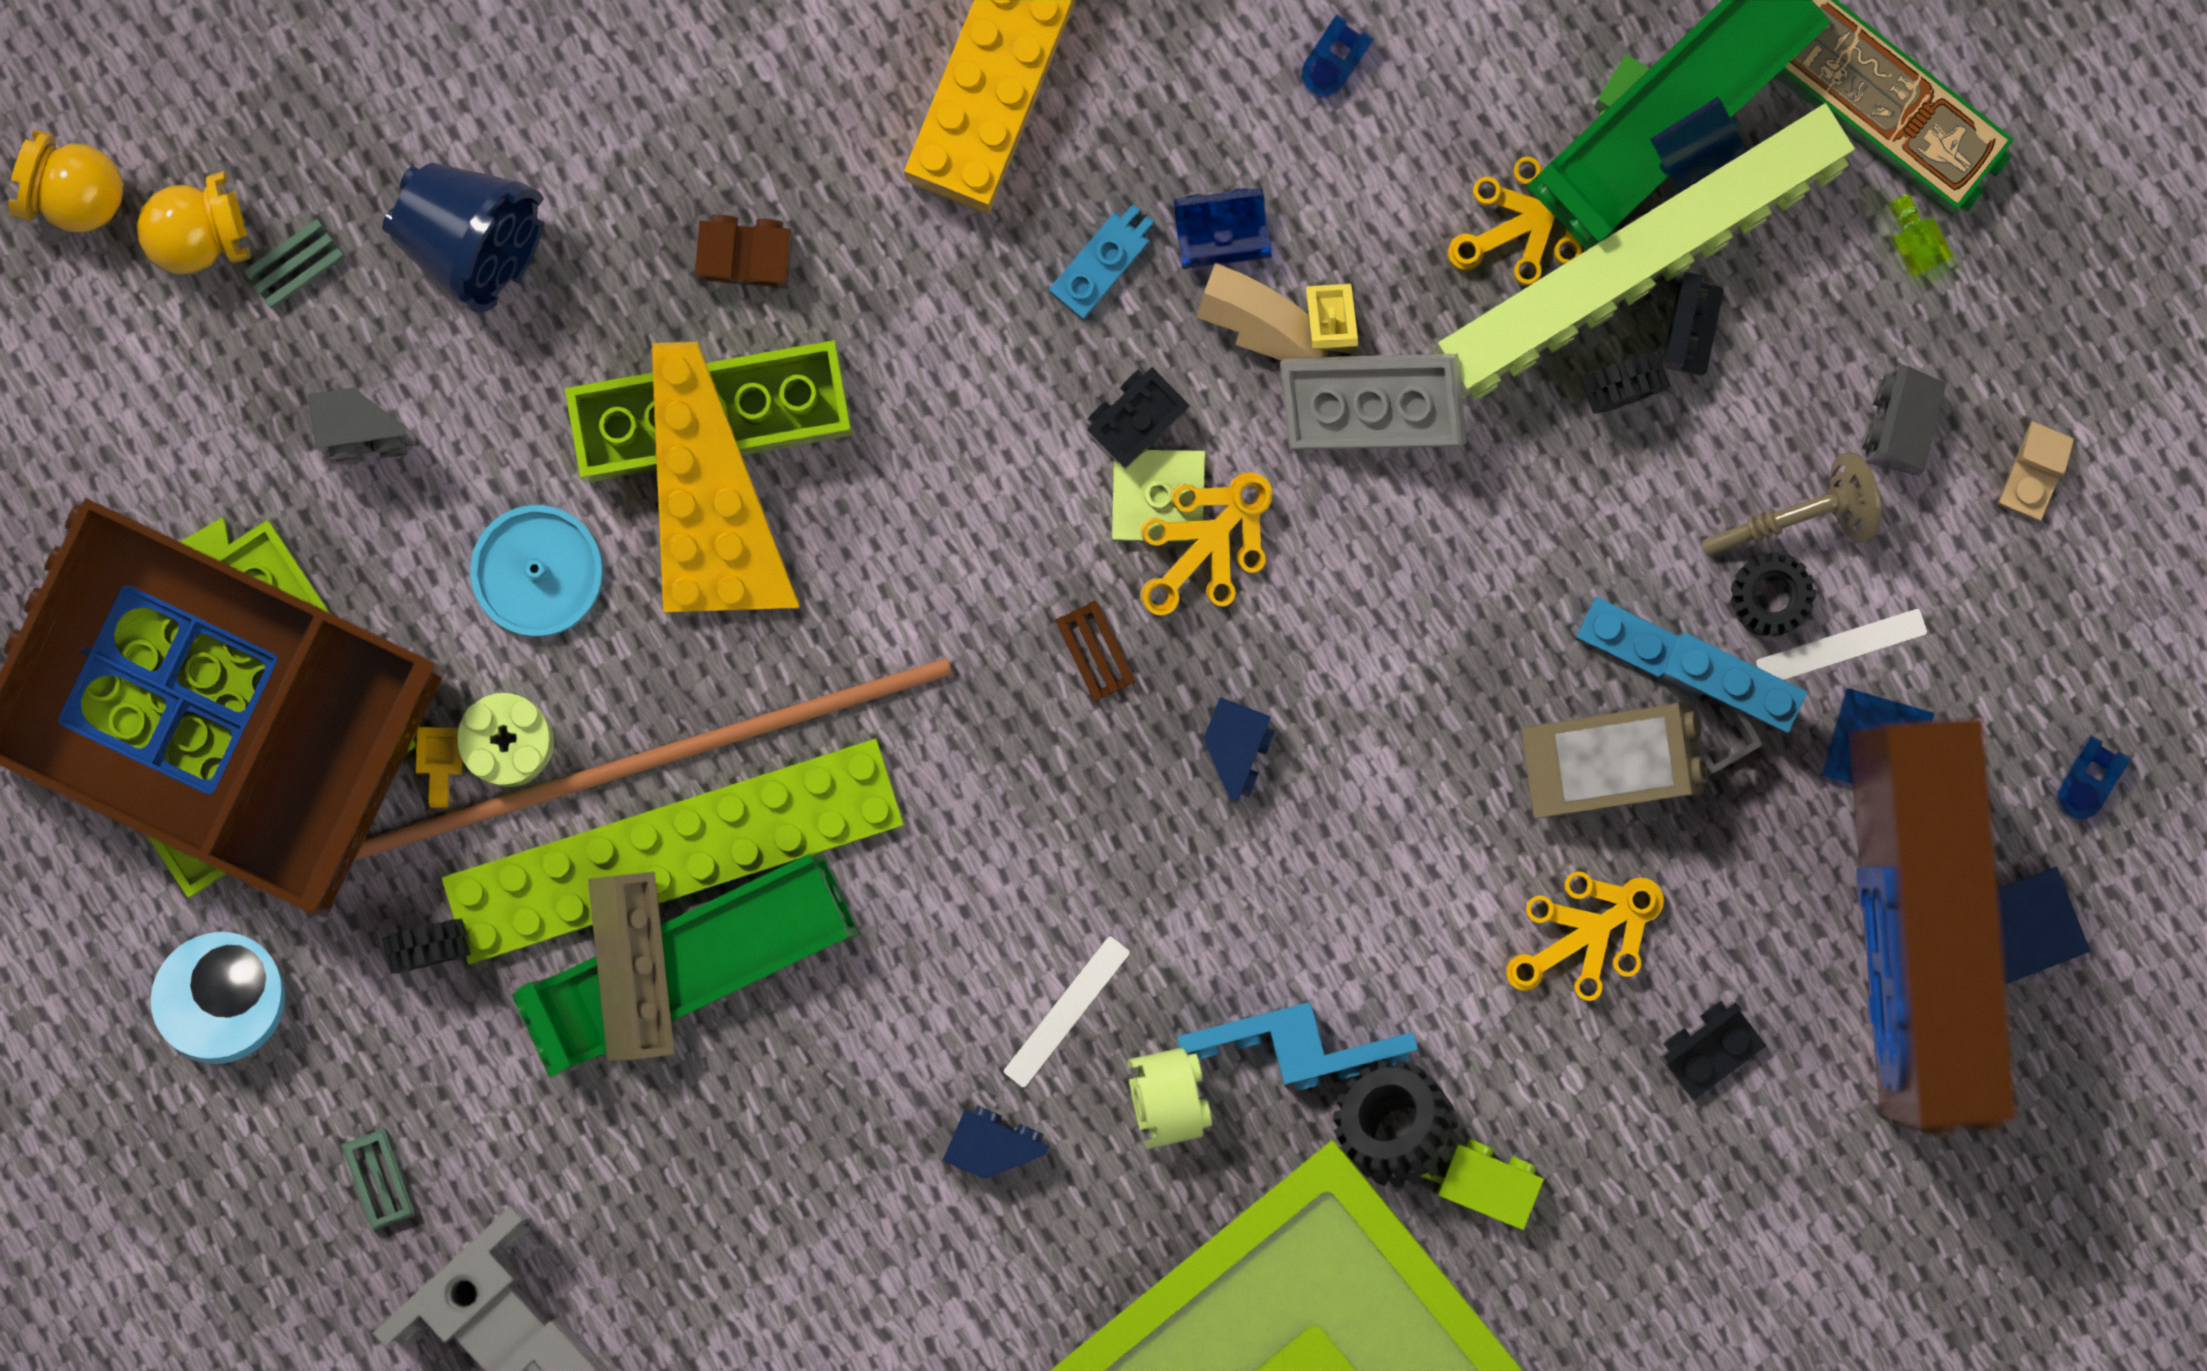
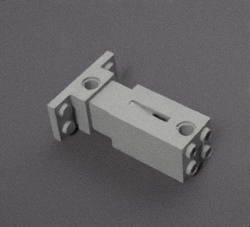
[373,1205,609,1371]

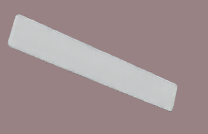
[1756,609,1927,680]
[1004,937,1130,1087]

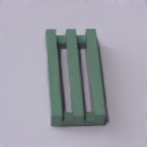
[243,219,345,310]
[341,1129,417,1231]

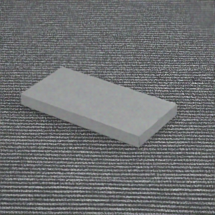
[1280,354,1467,450]

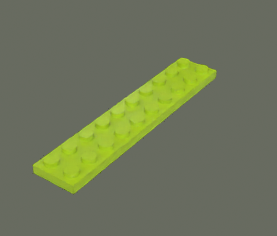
[442,739,904,965]

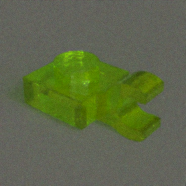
[1888,193,1954,278]

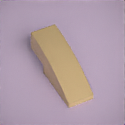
[1196,263,1329,361]

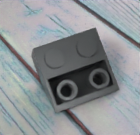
[1861,364,1947,476]
[308,388,418,464]

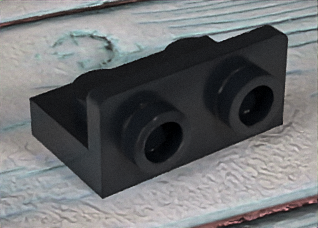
[1662,272,1724,376]
[1087,367,1190,471]
[1659,1000,1766,1101]

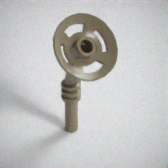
[1702,452,1881,557]

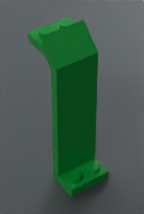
[1526,0,1832,250]
[512,852,861,1078]

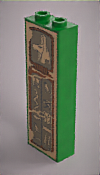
[1774,0,2014,217]

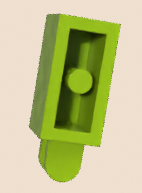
[1422,1139,1544,1230]

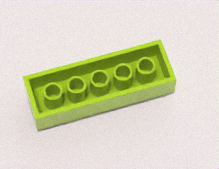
[565,340,853,483]

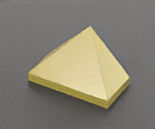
[1306,284,1358,354]

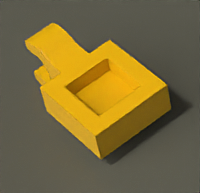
[416,727,463,808]

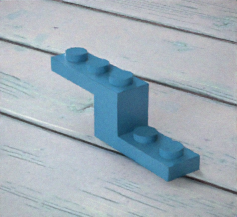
[1575,596,1808,734]
[1177,1002,1418,1091]

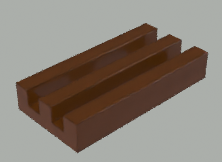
[1055,600,1135,702]

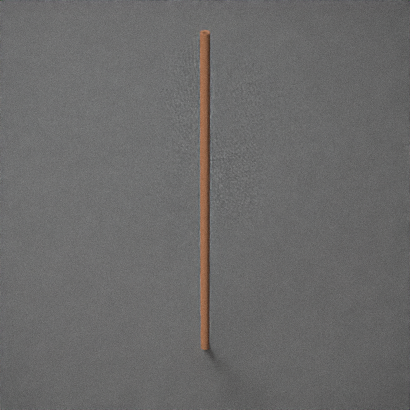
[254,658,953,891]

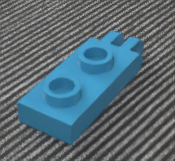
[1049,204,1155,320]

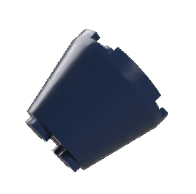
[382,163,544,313]

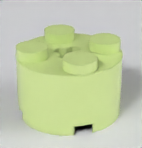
[457,693,554,787]
[1127,1048,1212,1149]

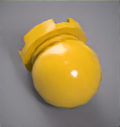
[8,129,124,233]
[137,171,251,275]

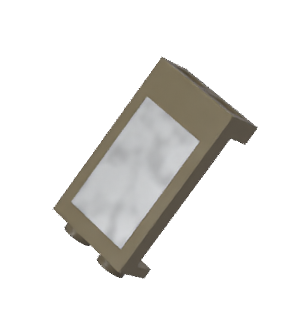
[1521,703,1708,818]

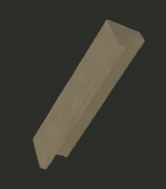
[588,872,674,1061]

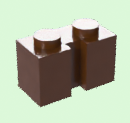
[695,215,793,289]

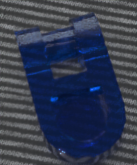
[1301,14,1375,98]
[2056,734,2130,820]

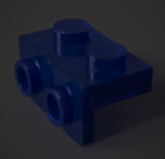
[1173,188,1272,269]

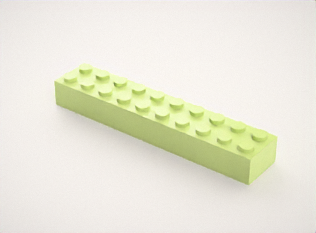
[1433,103,1855,401]

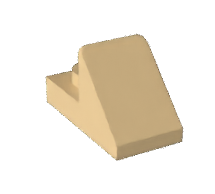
[1997,421,2074,522]

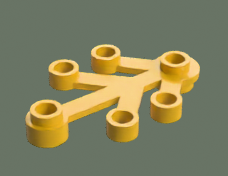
[1447,157,1582,286]
[1140,472,1273,615]
[1505,871,1664,1001]

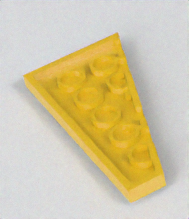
[652,342,800,612]

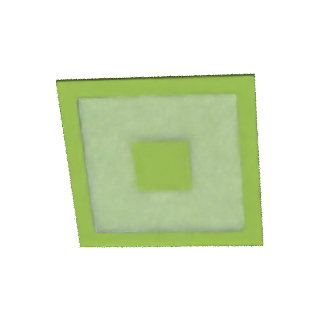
[1051,1139,1524,1371]

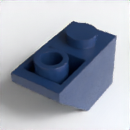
[1203,697,1275,804]
[943,1105,1049,1179]

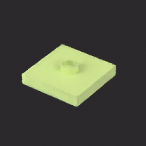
[1112,450,1205,543]

